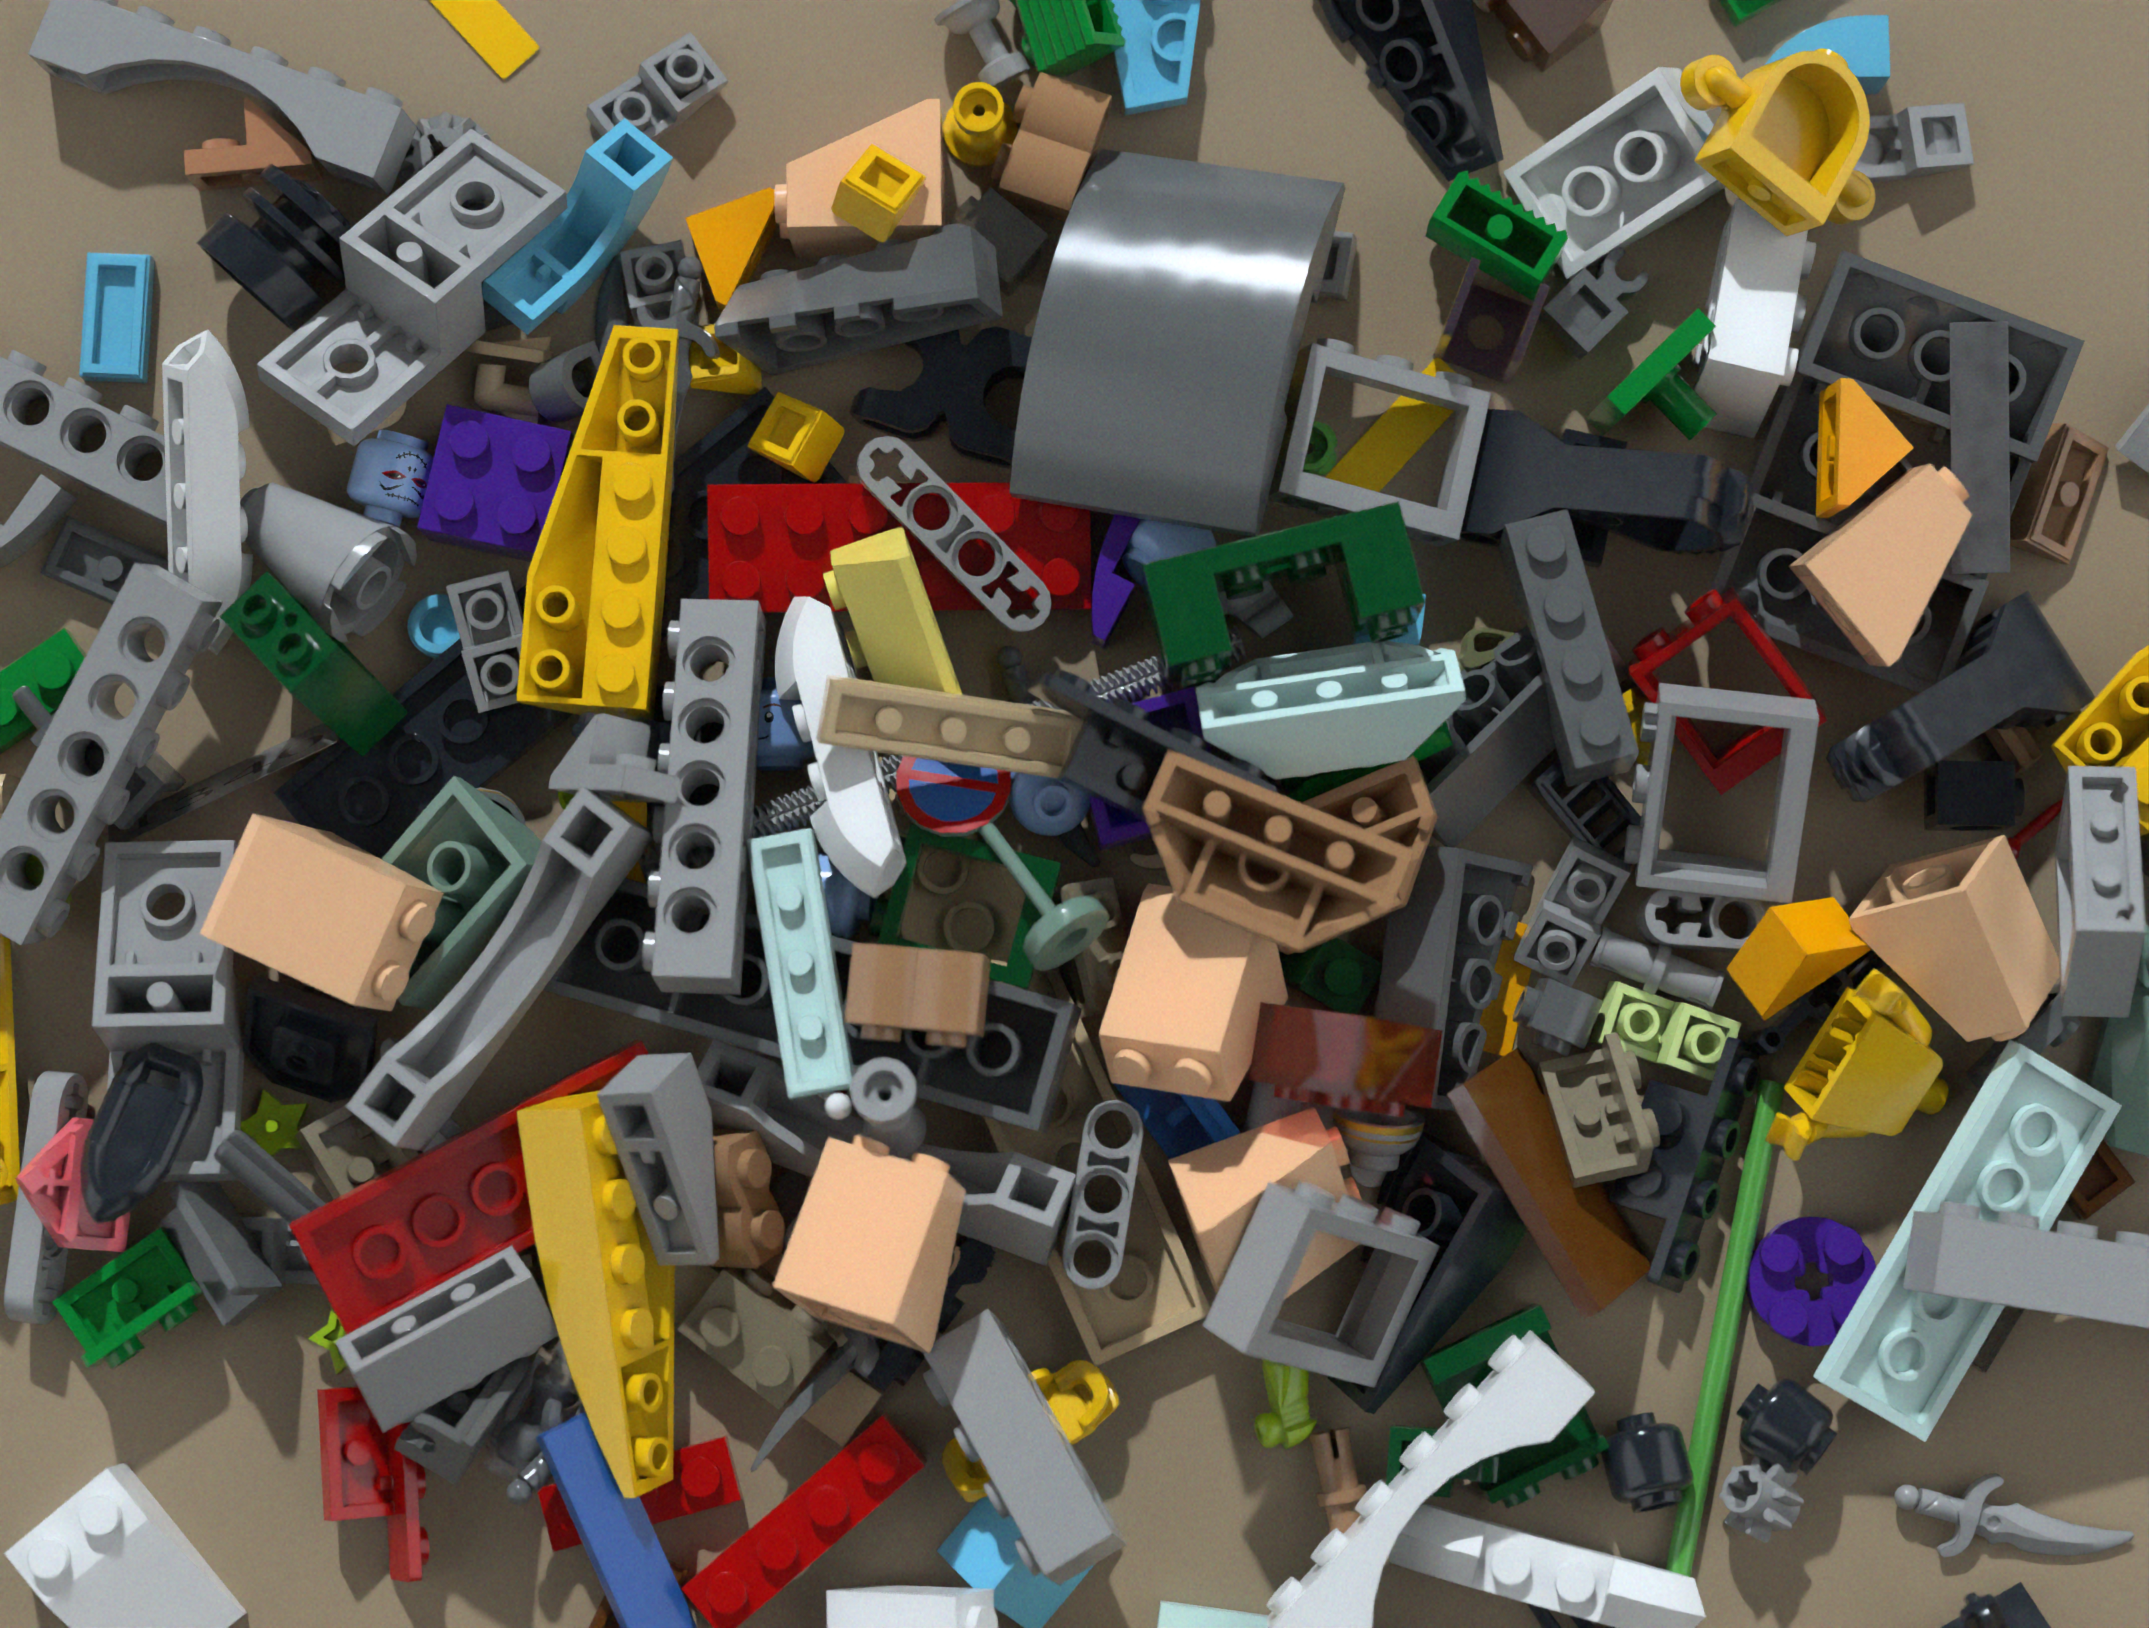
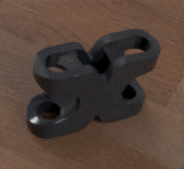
[849,326,1032,469]

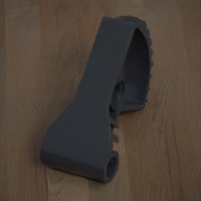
[1459,409,1754,555]
[1826,591,2095,802]

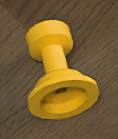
[943,82,1018,167]

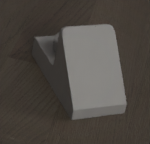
[548,713,680,803]

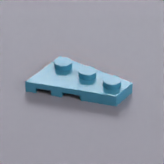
[1111,0,1201,116]

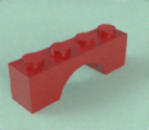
[681,1412,927,1628]

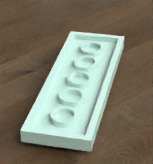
[1813,1040,2122,1442]

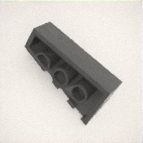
[714,224,1003,376]
[1418,625,1630,848]
[1365,846,1533,1111]

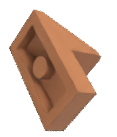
[183,97,324,191]

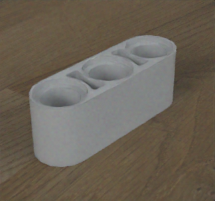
[1063,1100,1143,1289]

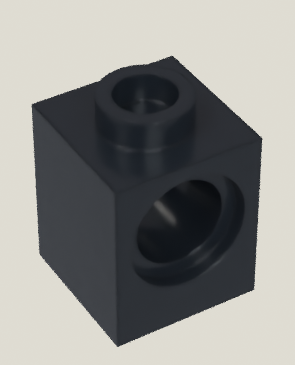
[1924,761,2025,831]

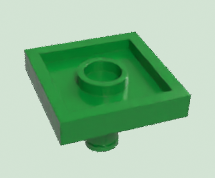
[1586,308,1717,441]

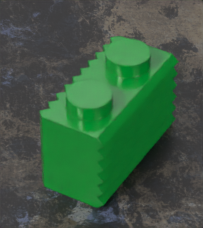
[1009,0,1126,76]
[1425,171,1568,301]

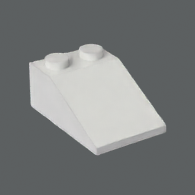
[1503,67,1725,279]
[4,1462,247,1628]

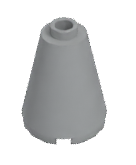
[240,483,417,642]

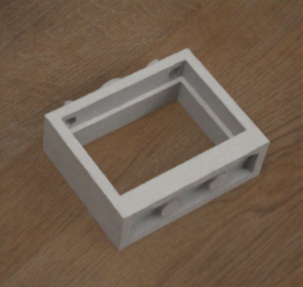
[1267,338,1491,547]
[1624,683,1819,904]
[2054,766,2145,1018]
[1203,1181,1439,1388]

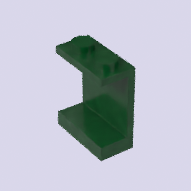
[1420,1303,1610,1508]

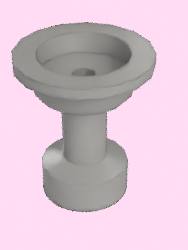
[934,0,1030,89]

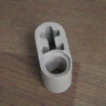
[1636,889,1766,953]

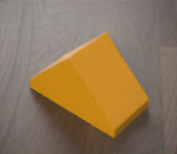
[685,187,778,313]
[1816,378,1914,518]
[1726,897,1872,1021]

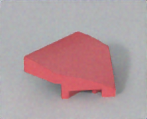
[15,1117,131,1252]

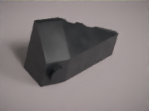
[1319,0,1504,182]
[1327,1130,1527,1414]

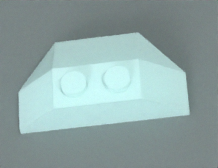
[1196,641,1466,779]

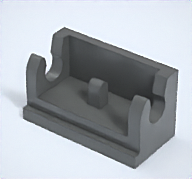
[394,1357,534,1485]

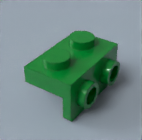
[52,1227,203,1370]

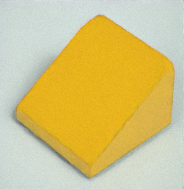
[831,144,926,243]
[688,324,762,395]
[747,392,845,482]

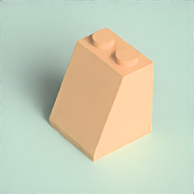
[774,99,945,258]
[1789,464,1972,667]
[200,813,444,1011]
[1848,835,2060,1042]
[1099,883,1288,1101]
[1168,1107,1362,1299]
[773,1135,966,1354]

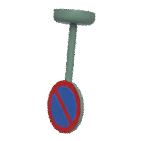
[896,756,1109,971]

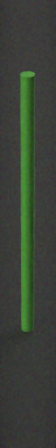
[1665,1079,1785,1577]

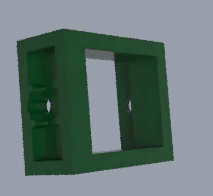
[220,571,409,757]
[869,823,1061,991]

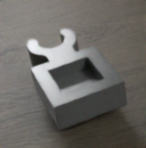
[1538,247,1649,360]

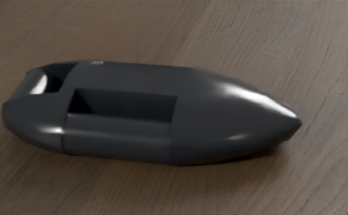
[80,1043,204,1223]

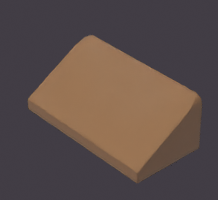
[2010,423,2109,564]

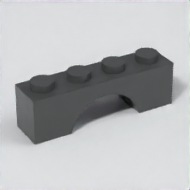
[1498,509,1639,787]

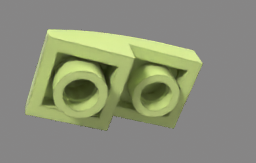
[1590,981,1742,1082]

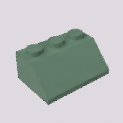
[382,776,541,1011]

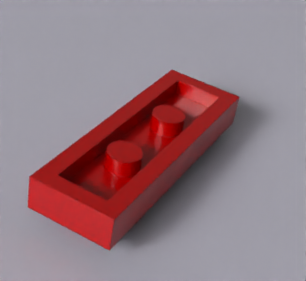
[538,1435,743,1552]

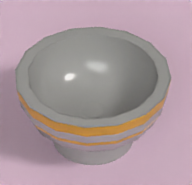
[1333,1100,1425,1171]

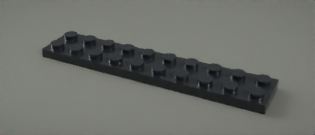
[273,387,847,859]

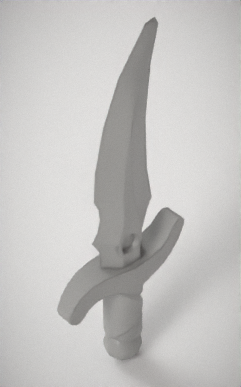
[1895,1473,2134,1557]

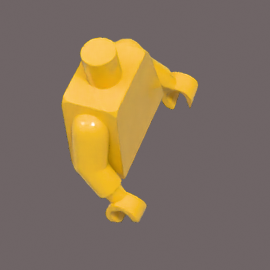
[1765,969,1949,1161]

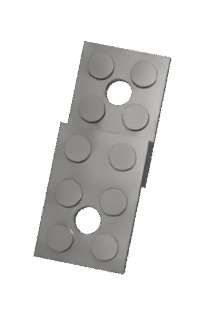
[257,129,567,446]
[92,840,248,1182]

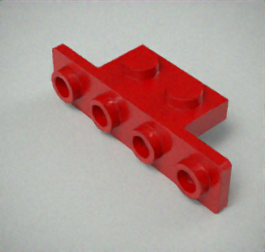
[317,1386,429,1583]

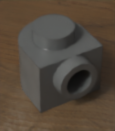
[529,340,602,423]
[1512,978,1603,1057]

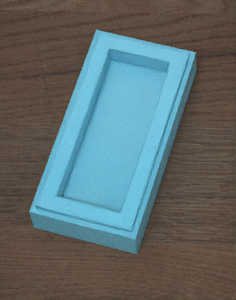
[79,253,155,383]

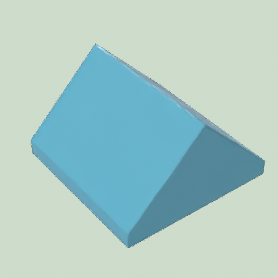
[937,1496,1095,1628]

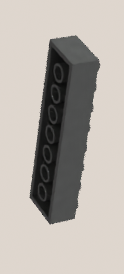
[543,878,1082,1134]

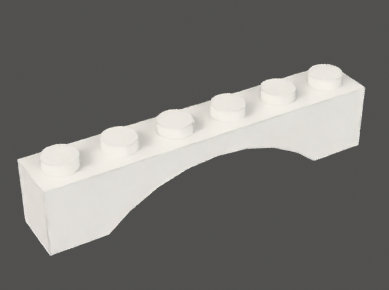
[1267,1330,1595,1628]

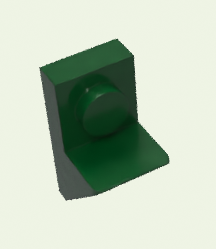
[1278,937,1382,1022]

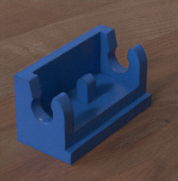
[1113,1083,1241,1159]

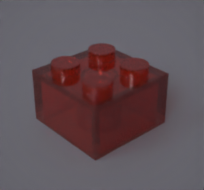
[1249,1002,1443,1117]

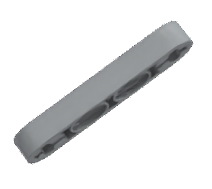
[856,436,1052,632]
[4,1070,88,1325]

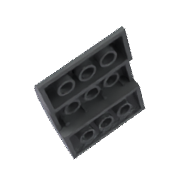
[1009,149,1345,537]
[1707,250,2085,693]

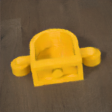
[1680,48,1875,237]

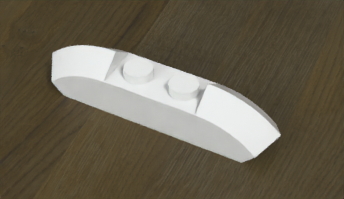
[162,330,253,655]
[775,597,907,898]
[1388,1503,1706,1628]

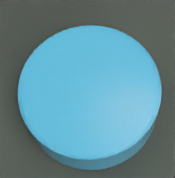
[408,594,460,659]

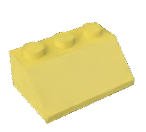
[823,525,963,695]

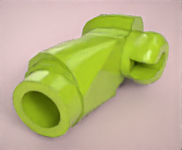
[1254,1358,1317,1450]

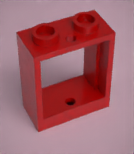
[1628,587,1828,795]

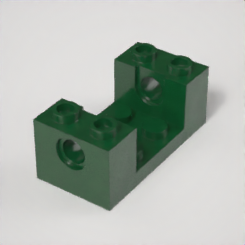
[1142,501,1425,689]

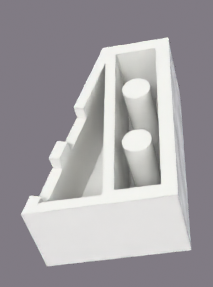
[1693,199,1816,439]

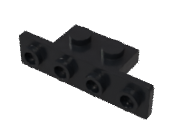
[1028,670,1278,824]
[1609,1037,1761,1294]

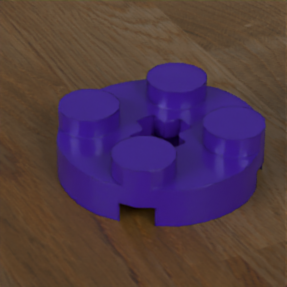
[1746,1216,1876,1346]

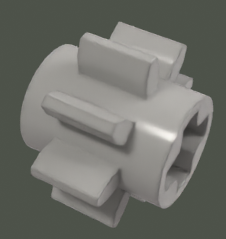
[1719,1456,1804,1542]

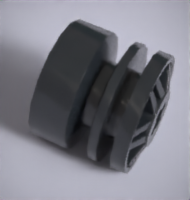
[196,164,351,332]

